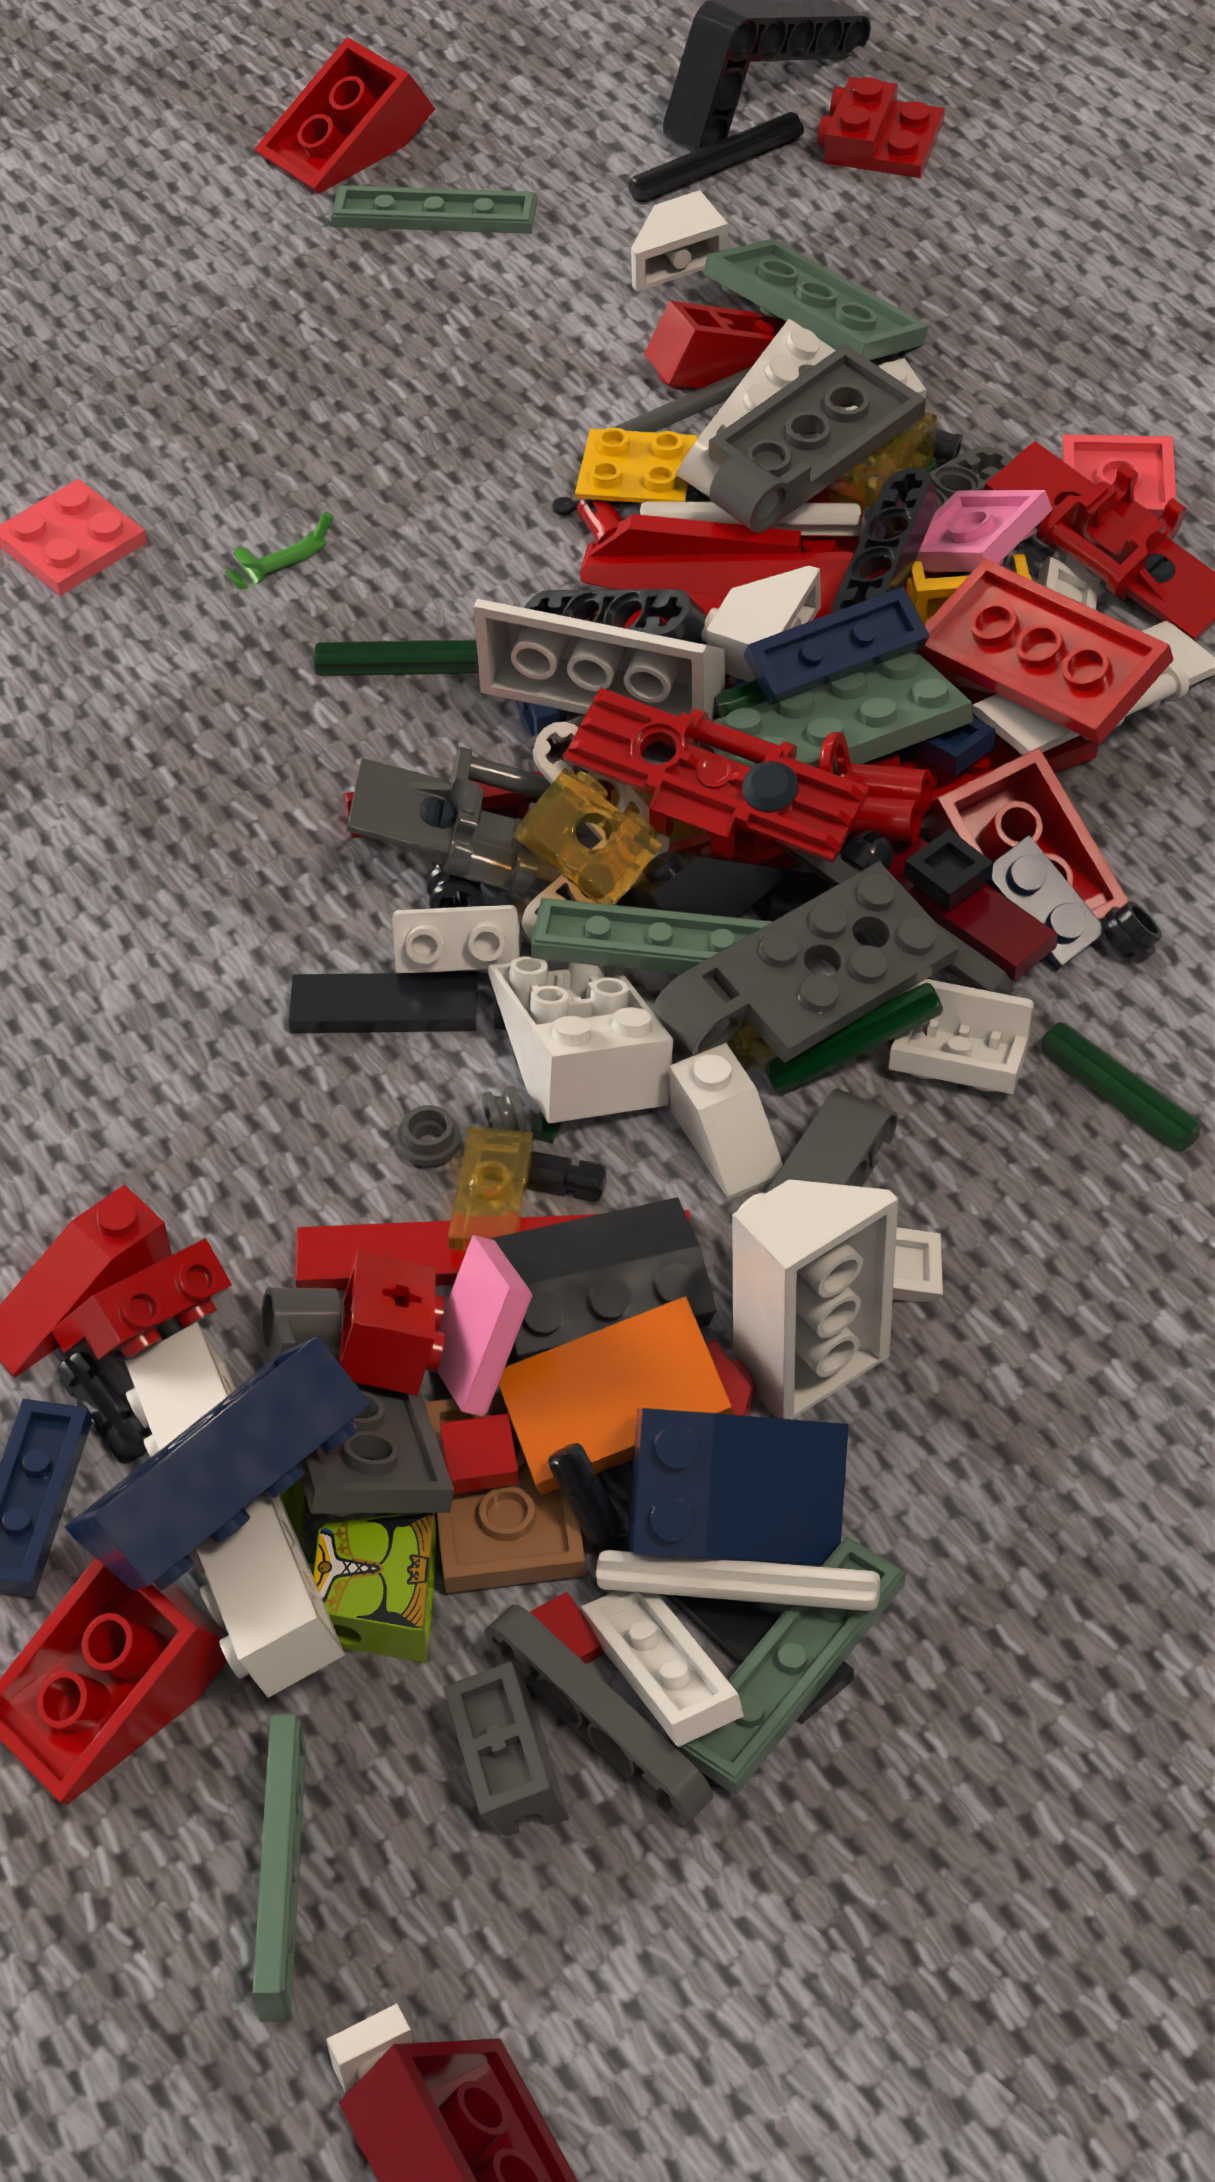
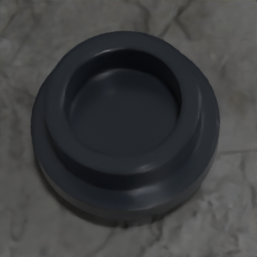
[1105,901,1162,959]

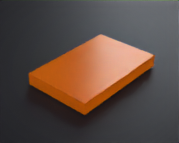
[498,1296,734,1496]

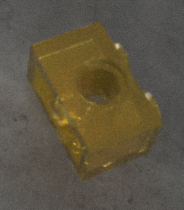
[513,767,662,905]

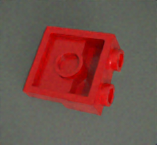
[817,77,945,179]
[51,1238,232,1360]

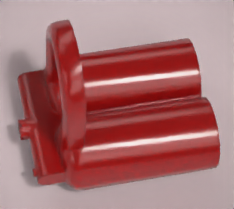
[819,732,933,843]

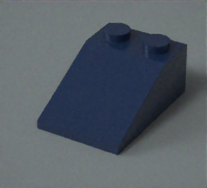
[627,1408,849,1565]

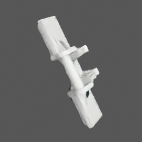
[972,620,1215,756]

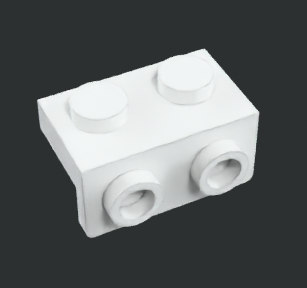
[392,905,521,973]
[889,979,1034,1094]

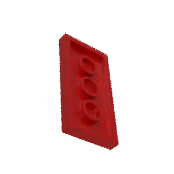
[916,558,1174,744]

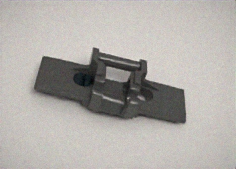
[346,747,639,906]

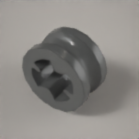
[482,1085,528,1146]

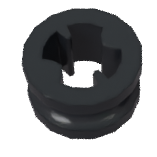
[426,865,484,909]

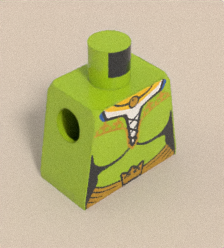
[308,1513,438,1662]

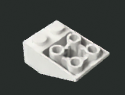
[488,956,673,1123]

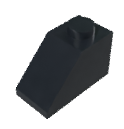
[631,850,786,918]

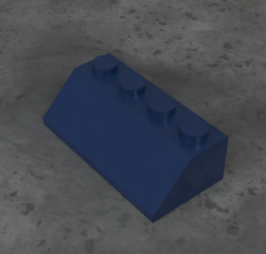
[64,1336,370,1591]

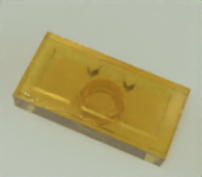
[448,1126,534,1251]

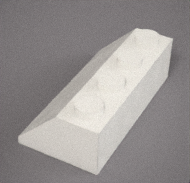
[473,599,725,720]
[732,1179,898,1419]

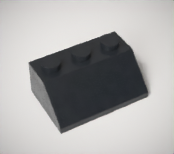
[489,1197,717,1364]

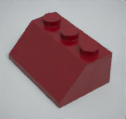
[339,2038,578,2182]

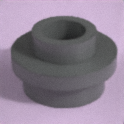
[397,1105,461,1166]

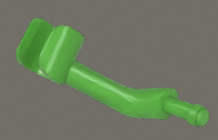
[225,512,334,590]

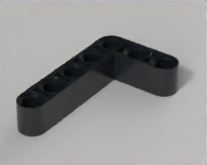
[663,0,871,151]

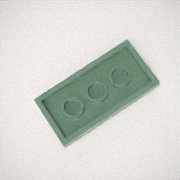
[703,239,929,361]
[709,651,973,774]

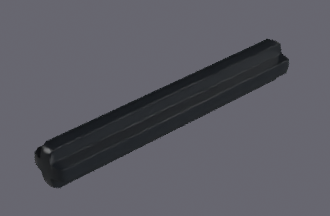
[628,112,804,203]

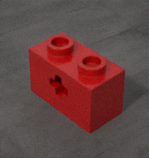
[338,1250,445,1396]

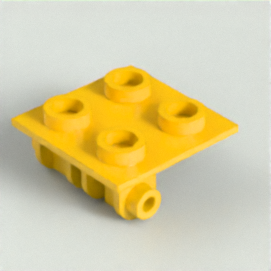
[575,428,698,503]

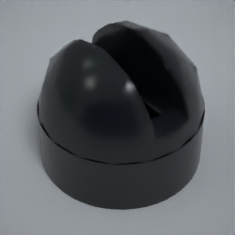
[839,829,894,870]

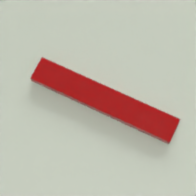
[295,1210,690,1290]

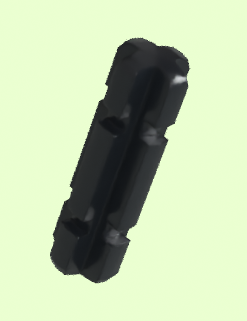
[480,1144,607,1201]
[57,1351,149,1464]
[548,1443,629,1558]

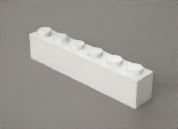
[125,1322,345,1698]

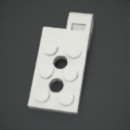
[675,319,858,498]

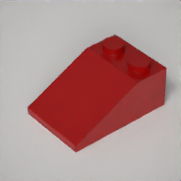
[254,37,435,194]
[921,747,1129,921]
[0,1558,228,1805]

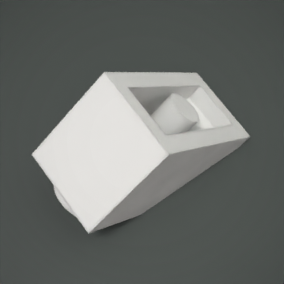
[631,190,728,292]
[701,565,821,682]
[669,1043,783,1200]

